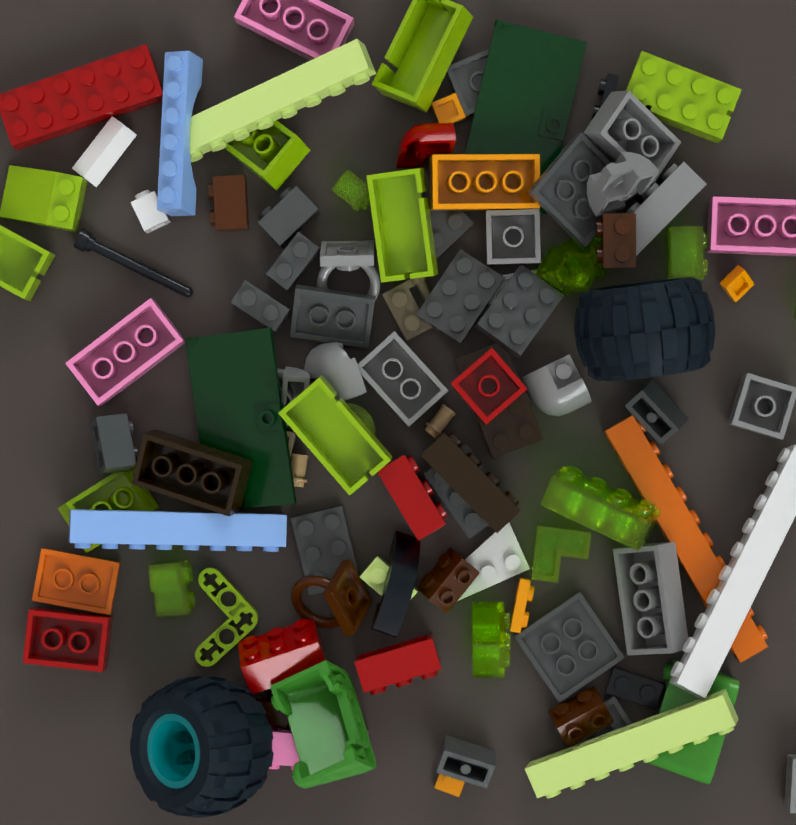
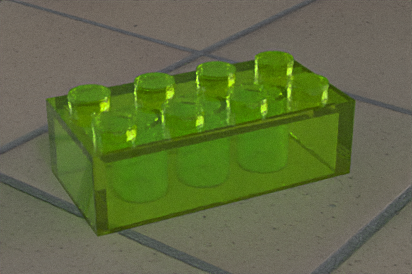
[540,466,661,551]

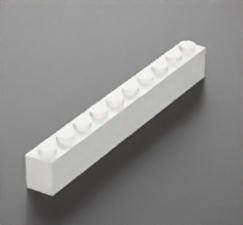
[670,444,796,698]

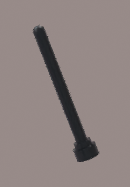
[74,229,193,297]

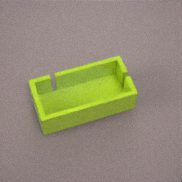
[371,0,473,113]
[625,51,742,144]
[366,168,438,283]
[0,225,55,301]
[278,375,392,496]

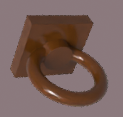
[291,559,373,636]

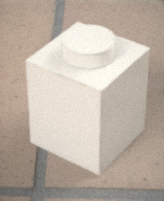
[131,190,171,234]

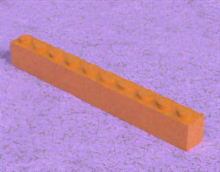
[603,415,768,663]

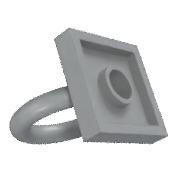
[317,240,380,300]

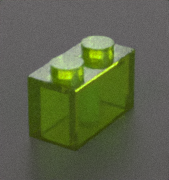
[667,226,708,281]

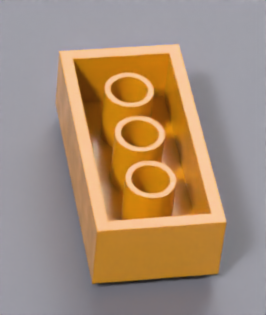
[429,154,540,211]

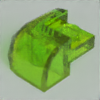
[535,237,606,296]

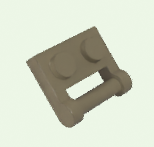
[382,277,433,341]

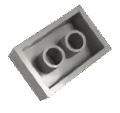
[583,91,681,184]
[358,331,448,427]

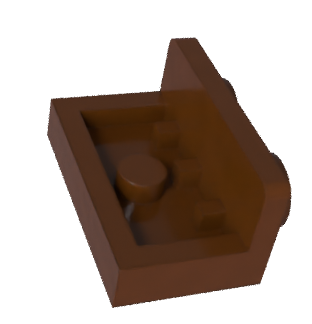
[596,213,636,269]
[417,548,479,613]
[548,686,613,747]

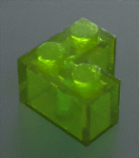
[530,525,591,583]
[149,560,195,617]
[471,602,511,678]

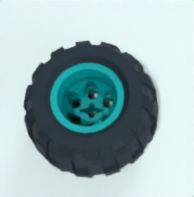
[574,277,716,381]
[130,675,274,818]

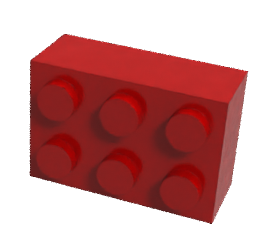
[377,454,448,541]
[22,607,113,672]
[238,617,326,694]
[354,633,442,695]

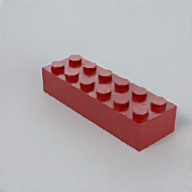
[0,44,163,151]

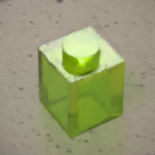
[331,169,370,212]

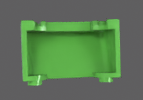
[642,658,740,784]
[270,660,376,789]

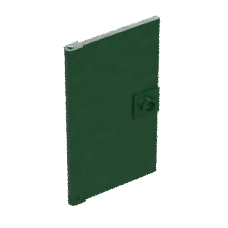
[465,20,587,214]
[185,327,297,512]

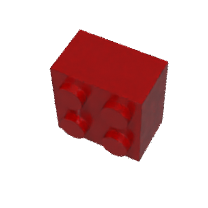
[450,348,527,425]

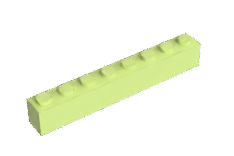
[190,39,376,162]
[525,689,739,799]

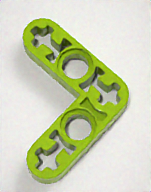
[195,567,259,667]

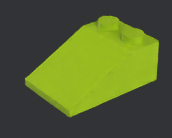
[224,120,310,191]
[0,165,88,233]
[58,468,159,553]

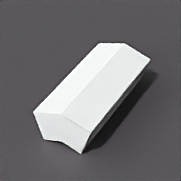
[72,116,137,187]

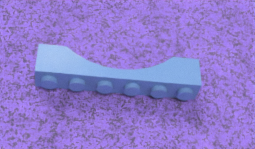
[157,51,203,216]

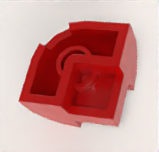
[396,123,456,168]

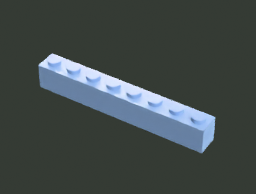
[68,509,287,552]

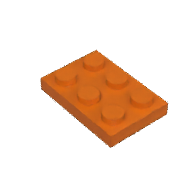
[32,548,121,615]

